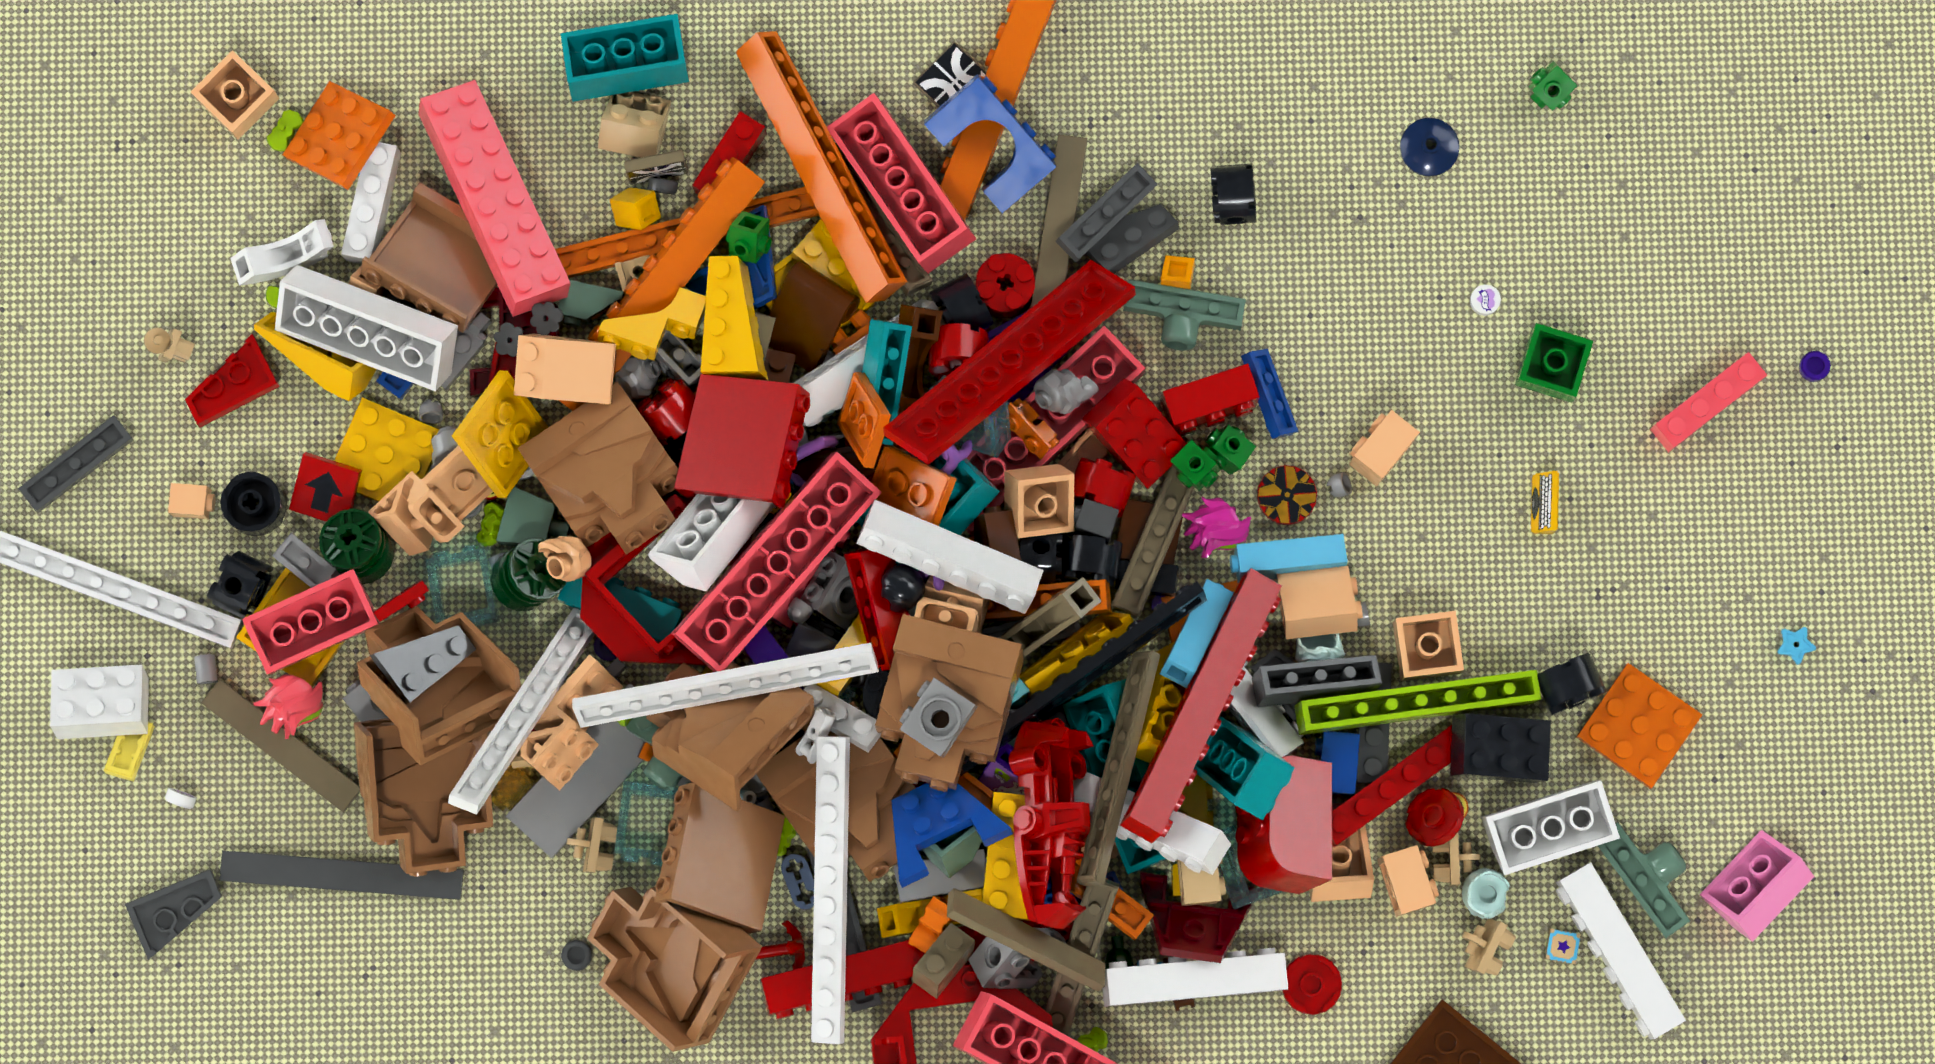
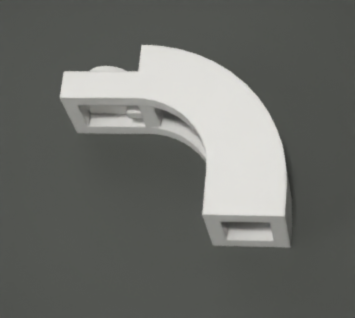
[230,219,334,286]

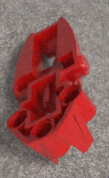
[1009,718,1094,929]

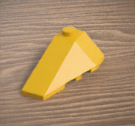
[254,312,376,401]

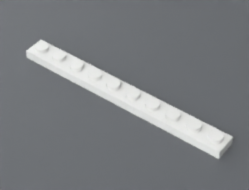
[0,531,243,649]
[448,608,595,815]
[572,643,879,728]
[811,735,850,1044]

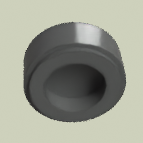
[648,178,678,195]
[561,940,592,971]

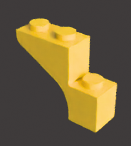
[597,287,706,361]
[877,888,983,938]

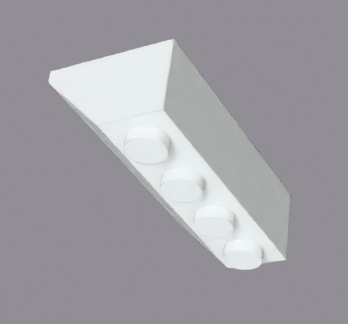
[648,494,774,592]
[1228,662,1304,757]
[1481,780,1620,875]

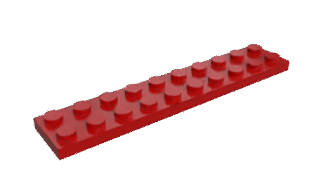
[883,260,1136,465]

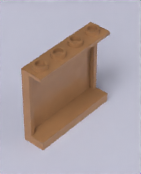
[361,182,497,333]
[654,782,785,934]

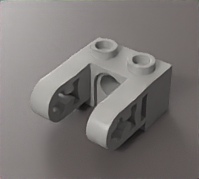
[655,313,705,390]
[968,921,1066,989]

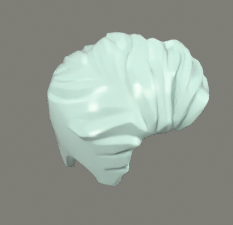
[1295,633,1346,662]
[1462,868,1510,919]

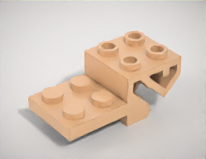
[368,445,493,556]
[914,575,990,634]
[520,655,624,791]

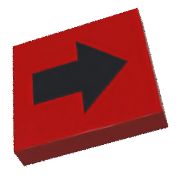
[289,452,362,522]

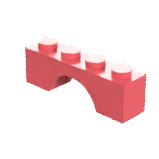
[1650,352,1767,453]

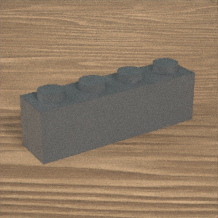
[1252,655,1382,707]

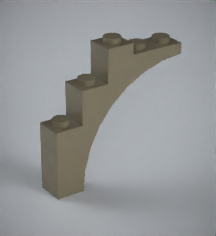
[998,577,1102,657]

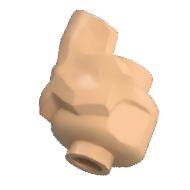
[538,536,592,582]

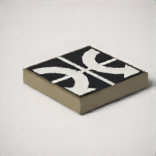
[913,41,986,108]
[624,150,688,185]

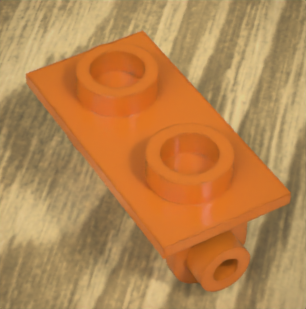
[1001,398,1060,460]

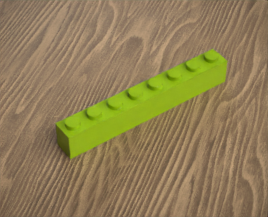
[1294,670,1541,735]

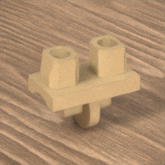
[144,328,195,363]
[566,817,618,873]
[1432,832,1481,886]
[1462,919,1516,976]

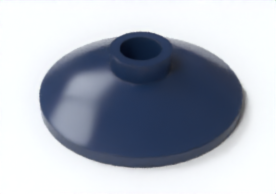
[1400,118,1459,176]

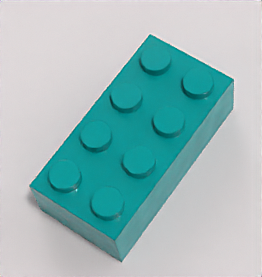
[560,14,689,102]
[1194,716,1295,820]

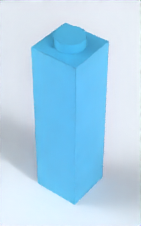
[1230,534,1348,583]
[1160,579,1234,688]

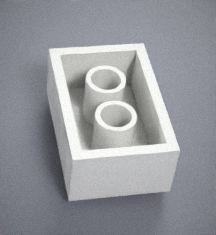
[50,665,149,739]

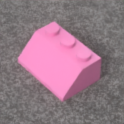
[1700,830,1815,942]

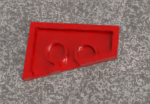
[185,334,280,428]

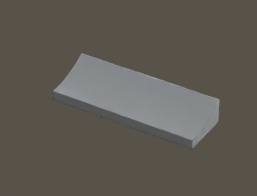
[506,683,644,859]

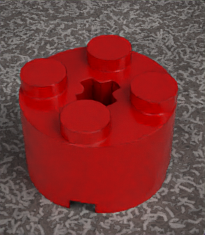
[976,253,1035,318]
[928,323,989,383]
[636,377,696,446]
[1074,457,1136,517]

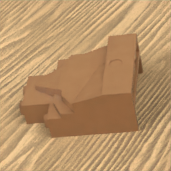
[517,381,678,554]
[357,606,521,766]
[875,614,1024,792]
[646,662,815,812]
[756,701,915,882]
[354,718,493,876]
[587,887,762,1052]

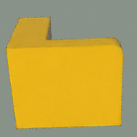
[609,187,661,230]

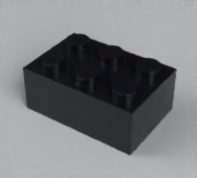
[1450,713,1551,783]

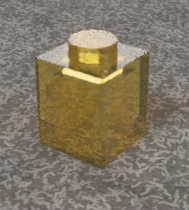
[491,765,535,811]

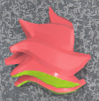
[253,674,323,739]

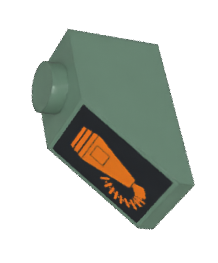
[558,280,625,327]

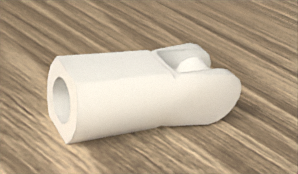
[795,707,837,764]

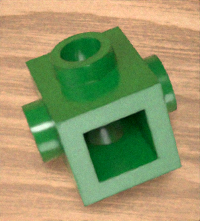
[1528,61,1578,111]
[726,211,772,264]
[1205,424,1256,475]
[1170,439,1220,491]

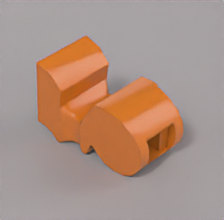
[908,896,955,953]

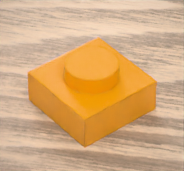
[1160,255,1195,289]

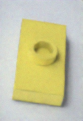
[104,722,155,782]

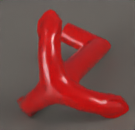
[755,920,805,970]

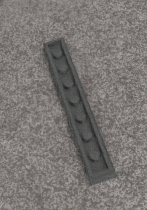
[219,850,464,900]

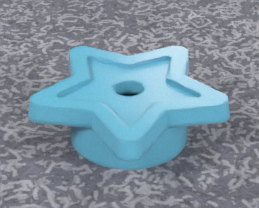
[1777,627,1816,665]

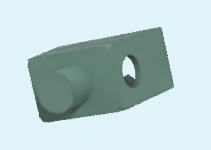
[496,487,571,546]

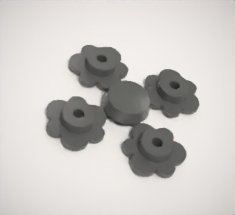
[494,302,563,380]

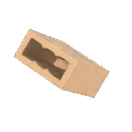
[1277,566,1363,640]

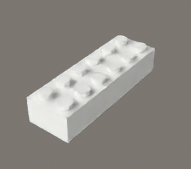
[275,265,458,391]

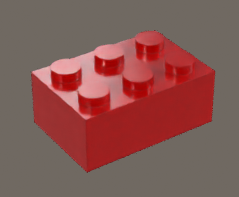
[1160,363,1260,436]
[1081,378,1187,489]

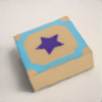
[1544,929,1581,965]

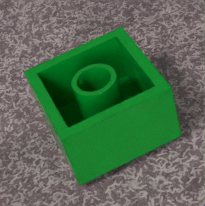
[1515,323,1593,403]

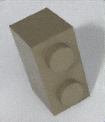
[912,923,975,999]

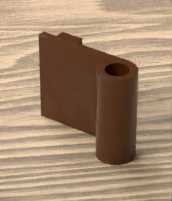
[768,261,860,372]

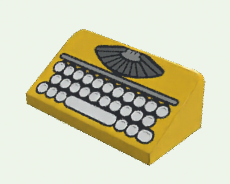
[1531,471,1559,534]

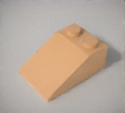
[514,334,616,404]
[1309,803,1374,902]

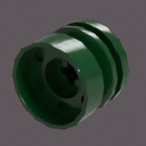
[319,509,395,584]
[490,538,566,611]

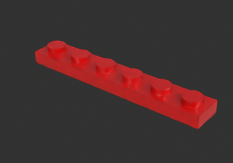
[1332,725,1452,847]

